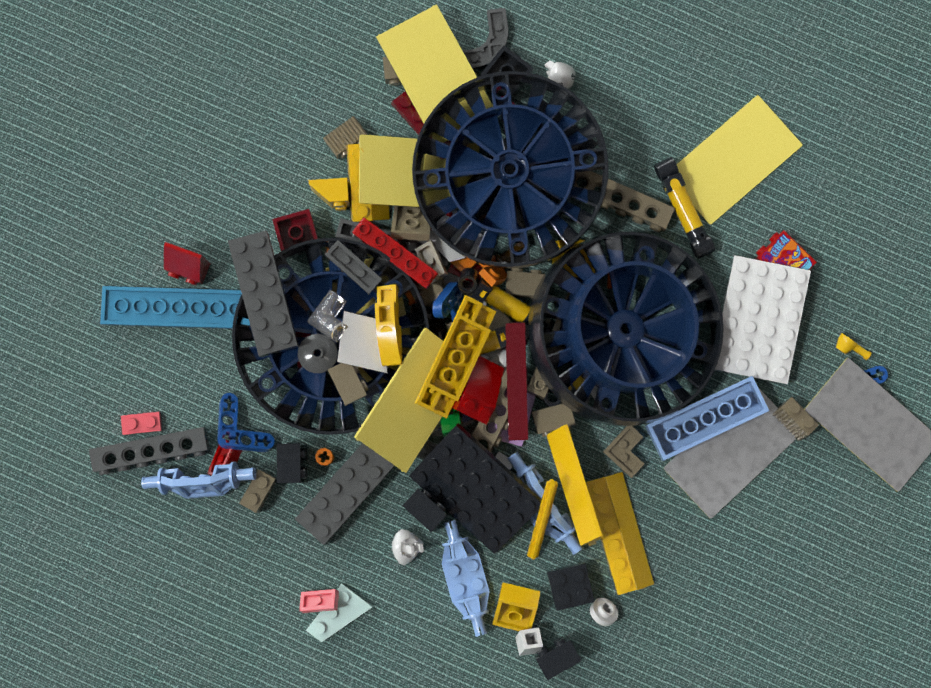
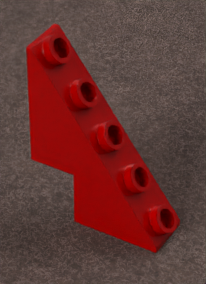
[352,217,438,289]

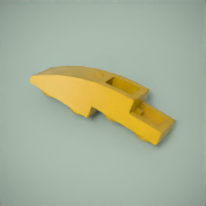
[375,284,402,367]

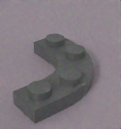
[462,8,508,70]

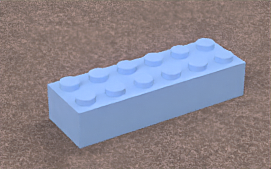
[645,376,769,461]

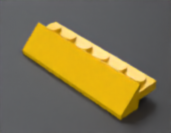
[415,295,496,418]
[546,424,603,546]
[586,472,654,595]

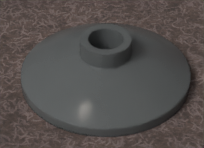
[298,334,337,373]

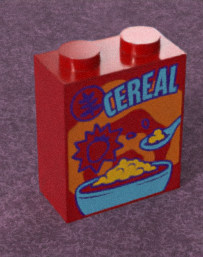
[755,230,817,270]

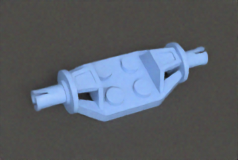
[507,452,583,555]
[141,462,256,499]
[442,520,489,637]

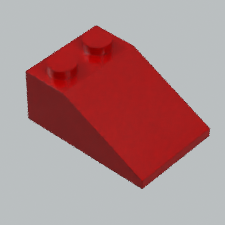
[164,242,210,286]
[452,355,504,425]

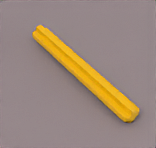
[527,479,558,560]

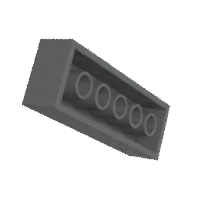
[228,230,299,357]
[295,443,395,545]

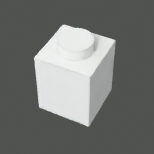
[515,628,543,656]

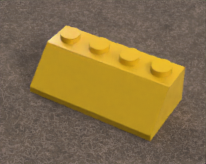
[346,144,389,222]

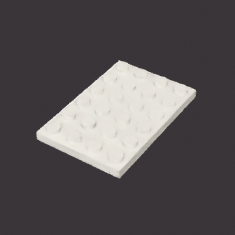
[715,255,811,384]

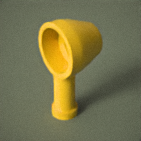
[836,333,872,360]

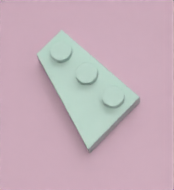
[306,584,372,642]

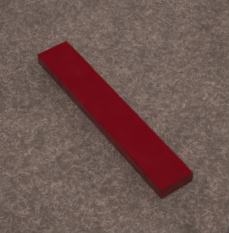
[505,323,528,441]

